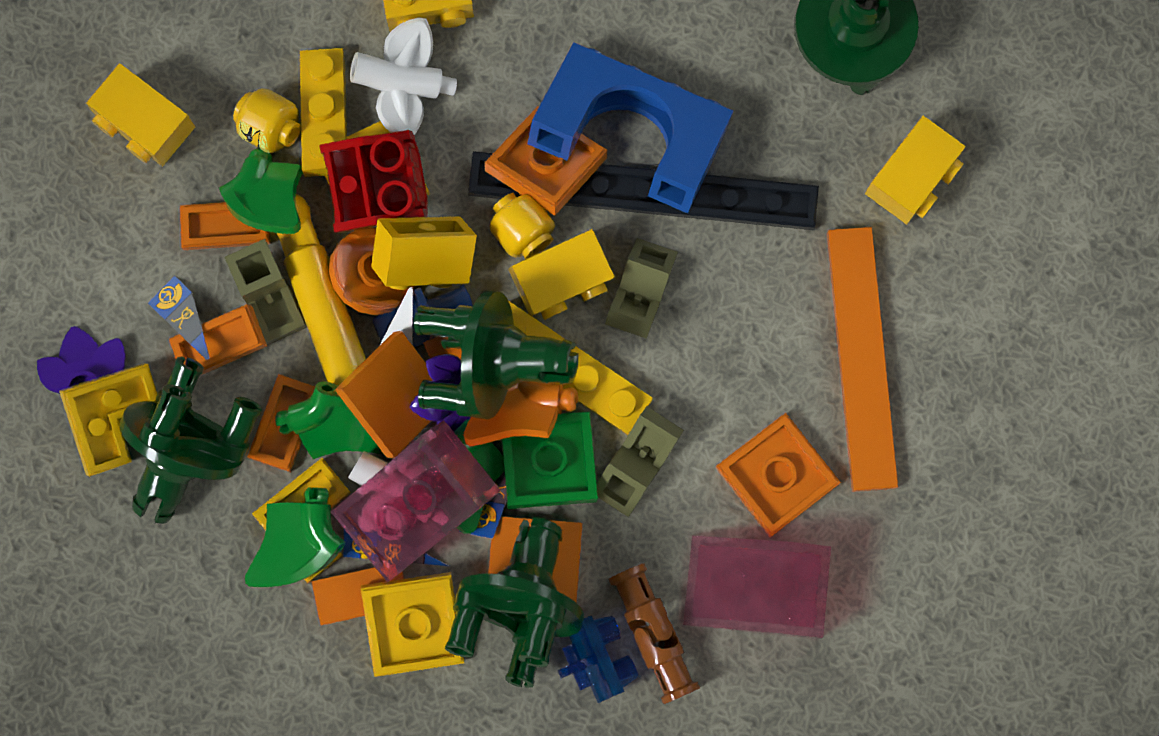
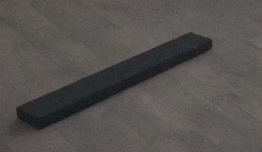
[468,151,819,230]

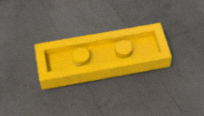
[300,48,347,177]

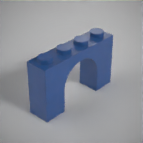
[527,42,733,213]

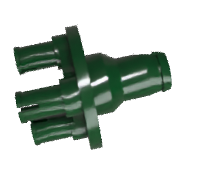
[794,0,919,95]
[414,291,578,419]
[120,356,262,524]
[445,517,584,688]

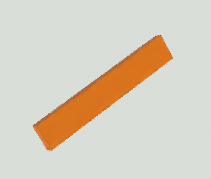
[827,227,898,492]

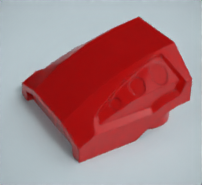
[319,130,428,233]

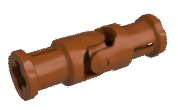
[608,563,700,704]

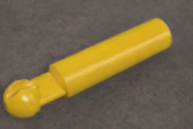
[277,194,366,385]

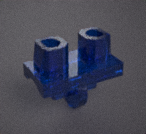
[557,615,639,703]

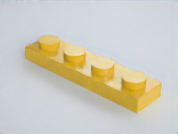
[508,300,653,435]

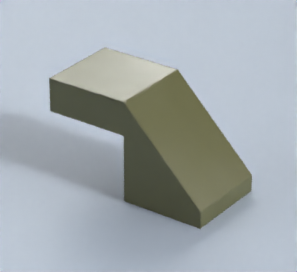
[605,238,678,339]
[224,239,307,345]
[597,406,684,517]

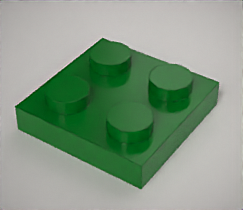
[502,412,598,509]

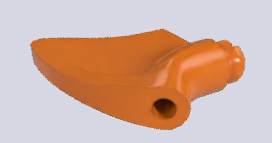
[464,381,578,446]

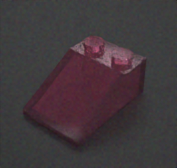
[331,420,501,583]
[683,535,831,640]

